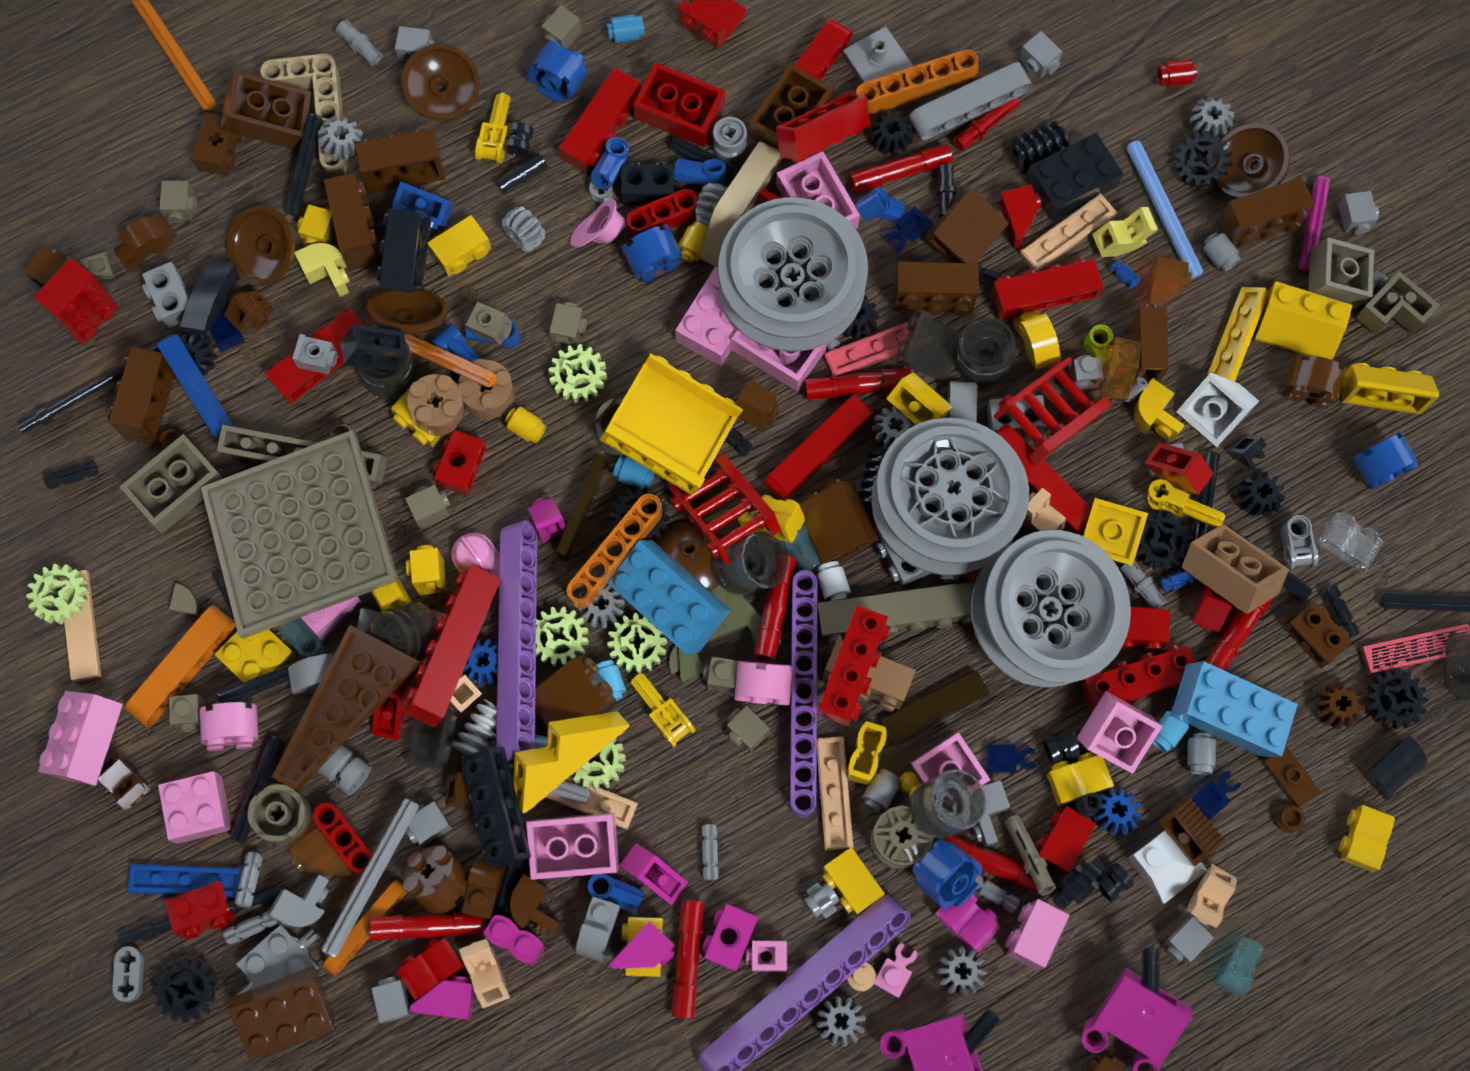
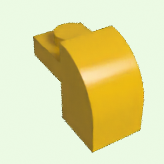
[1012,310,1061,369]
[1134,378,1185,441]

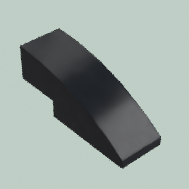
[180,258,240,335]

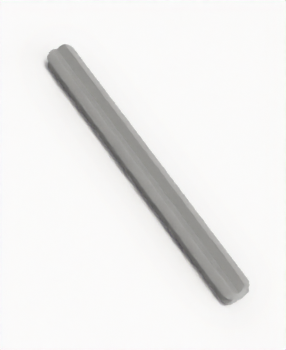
[322,799,419,957]

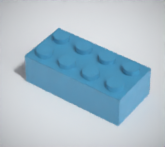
[608,540,731,654]
[1170,661,1298,758]

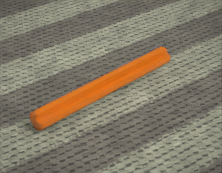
[404,335,497,388]

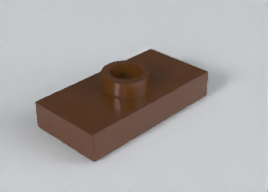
[1263,746,1321,808]

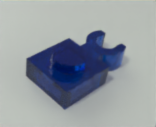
[886,206,933,252]
[209,309,245,353]
[986,745,1036,774]
[1192,771,1241,820]

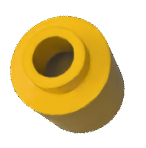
[678,222,709,262]
[505,406,547,444]

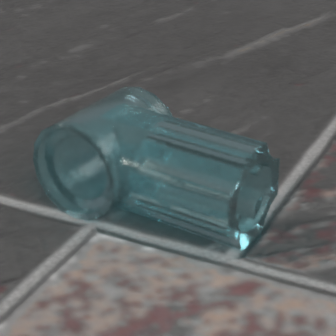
[779,523,823,573]
[276,618,326,659]
[1215,936,1264,999]

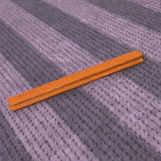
[130,0,216,111]

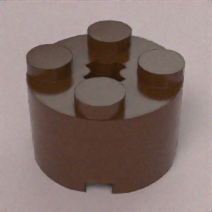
[1285,355,1346,409]
[403,846,470,914]

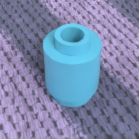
[596,660,627,701]
[1152,711,1189,753]

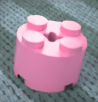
[735,661,793,705]
[199,702,259,751]

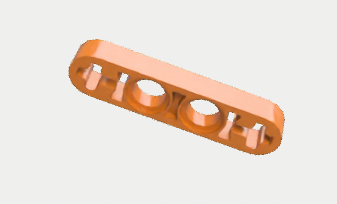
[323,880,407,976]

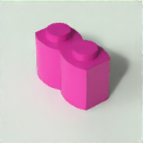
[934,895,1001,954]
[484,915,546,965]

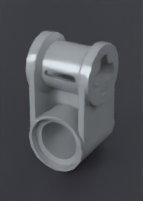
[1280,515,1318,570]

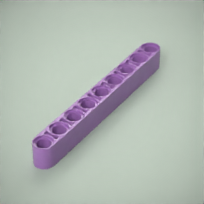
[496,520,537,761]
[790,570,817,818]
[698,895,910,1071]

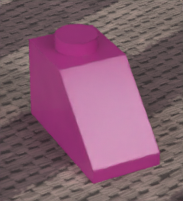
[528,497,566,544]
[620,843,688,905]
[610,921,675,969]
[410,976,475,1020]

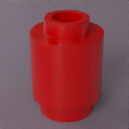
[1157,59,1197,88]

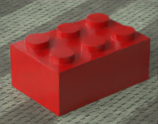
[634,62,726,148]
[33,258,118,345]

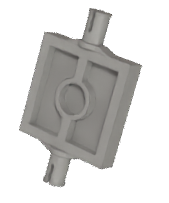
[237,925,320,995]

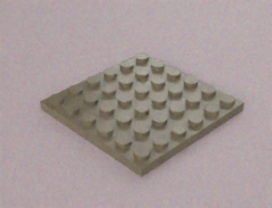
[201,430,398,639]

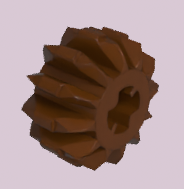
[1315,682,1365,730]

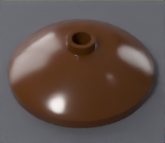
[402,44,480,121]
[1215,123,1291,199]
[227,206,295,286]
[367,289,448,335]
[655,521,732,591]

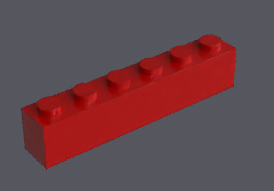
[404,564,501,728]

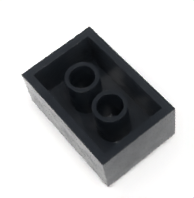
[1025,132,1123,221]
[377,206,432,293]

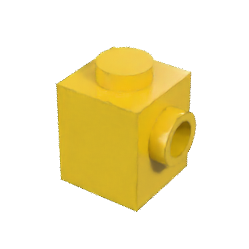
[297,205,335,246]

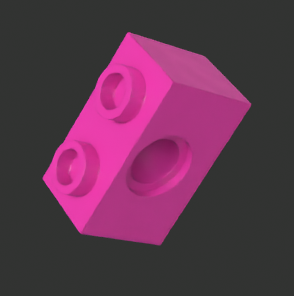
[701,904,758,973]

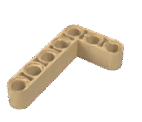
[260,54,348,178]
[700,141,783,267]

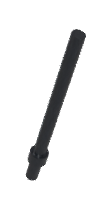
[18,344,161,434]
[118,884,288,946]

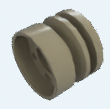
[870,805,933,871]

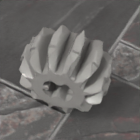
[1189,96,1234,138]
[318,116,363,162]
[695,183,728,227]
[502,206,545,252]
[872,406,915,449]
[578,584,625,629]
[937,947,987,997]
[816,997,866,1047]

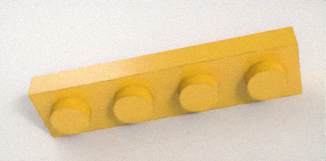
[1207,287,1269,382]

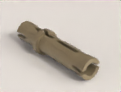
[1004,815,1056,895]

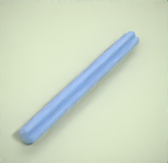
[1127,141,1203,279]

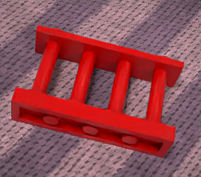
[993,357,1112,465]
[669,453,782,565]

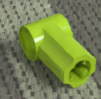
[1084,324,1128,380]

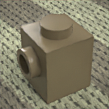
[541,5,582,49]
[159,181,197,223]
[466,302,512,346]
[549,302,587,347]
[405,485,450,529]
[703,657,738,694]
[169,694,206,733]
[727,706,770,753]

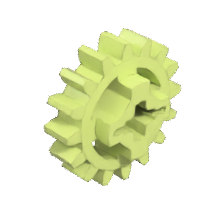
[549,344,607,403]
[26,564,90,624]
[536,607,589,667]
[607,613,667,674]
[571,738,626,791]

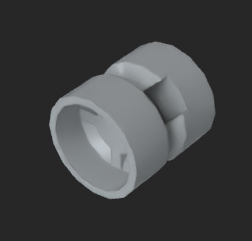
[713,117,747,163]
[318,745,371,796]

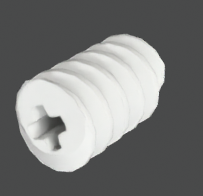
[451,699,497,756]

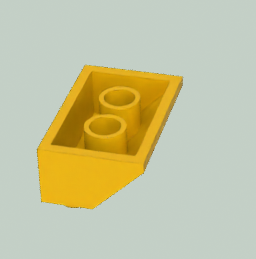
[1254,281,1353,360]
[1342,363,1439,415]

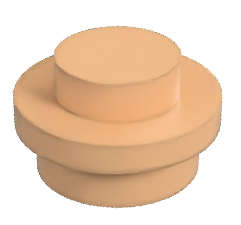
[847,962,876,991]

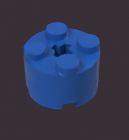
[527,40,587,103]
[622,225,683,283]
[1352,432,1419,490]
[913,839,982,909]

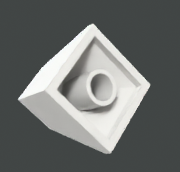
[1177,373,1259,447]
[1127,830,1207,904]

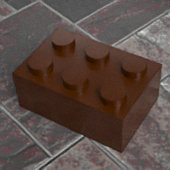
[748,64,834,162]
[220,70,311,150]
[356,129,446,194]
[324,173,380,272]
[1217,177,1315,249]
[894,262,979,316]
[108,347,176,445]
[229,966,335,1062]

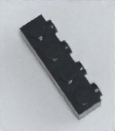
[461,747,532,869]

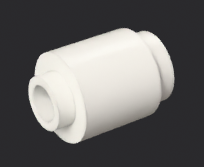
[817,561,851,601]

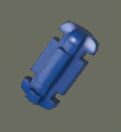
[1110,259,1141,289]
[1159,570,1194,592]

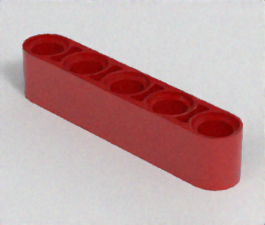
[764,395,875,501]
[995,424,1092,535]

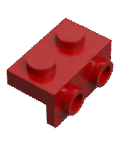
[165,881,236,940]

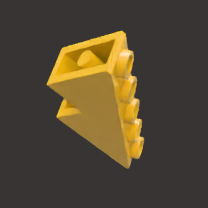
[513,711,629,813]

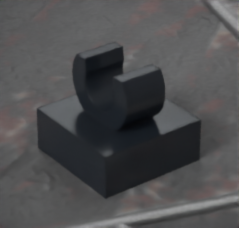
[1228,434,1267,468]

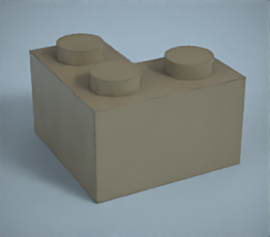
[1356,271,1440,335]

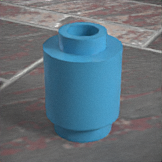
[607,14,645,44]
[613,456,655,490]

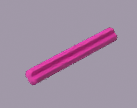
[1298,175,1330,272]

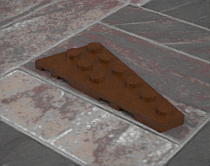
[272,625,422,790]

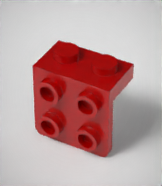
[678,0,747,49]

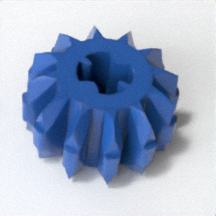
[463,639,498,686]
[1093,787,1141,835]

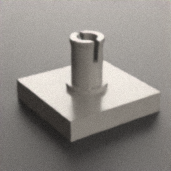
[843,27,913,83]

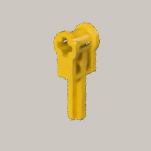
[475,92,511,164]
[1147,479,1225,528]
[631,673,696,748]

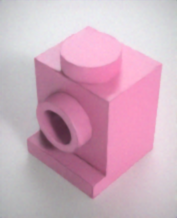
[746,941,787,972]

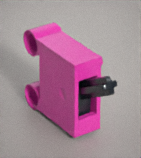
[1082,947,1192,1071]
[880,1009,1000,1071]

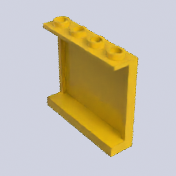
[600,354,743,496]

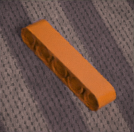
[856,50,979,115]
[567,494,662,609]
[125,605,236,727]

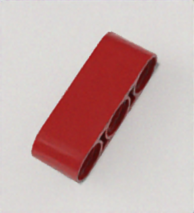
[795,18,853,81]
[627,189,698,238]
[313,803,374,876]

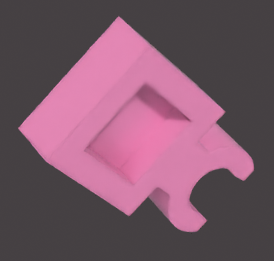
[874,943,917,998]

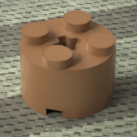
[458,359,515,421]
[407,374,464,436]

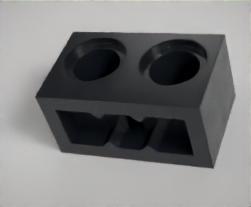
[621,162,674,204]
[341,324,407,371]

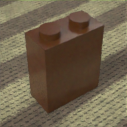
[925,188,1009,264]
[1130,304,1169,384]
[800,479,879,564]
[535,656,617,729]

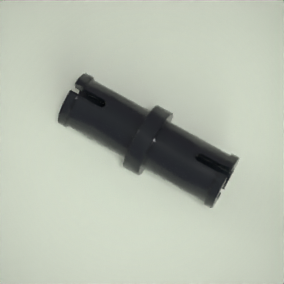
[495,153,547,194]
[936,164,957,218]
[1074,793,1102,818]

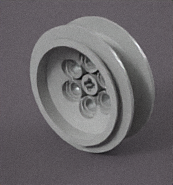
[718,197,868,352]
[872,418,1029,575]
[971,530,1131,688]

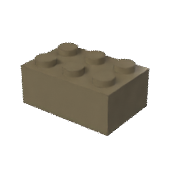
[120,434,223,534]

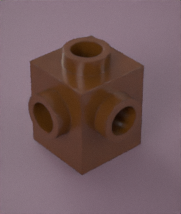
[224,290,273,333]

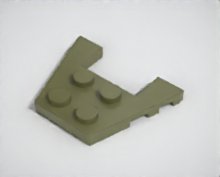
[679,578,781,684]

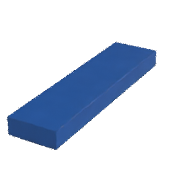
[157,334,234,437]
[127,864,242,898]

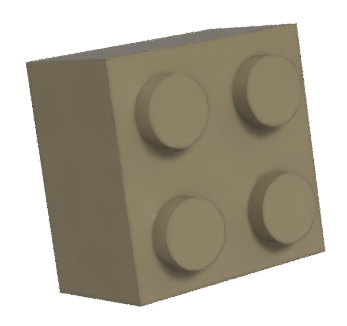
[1309,237,1374,309]

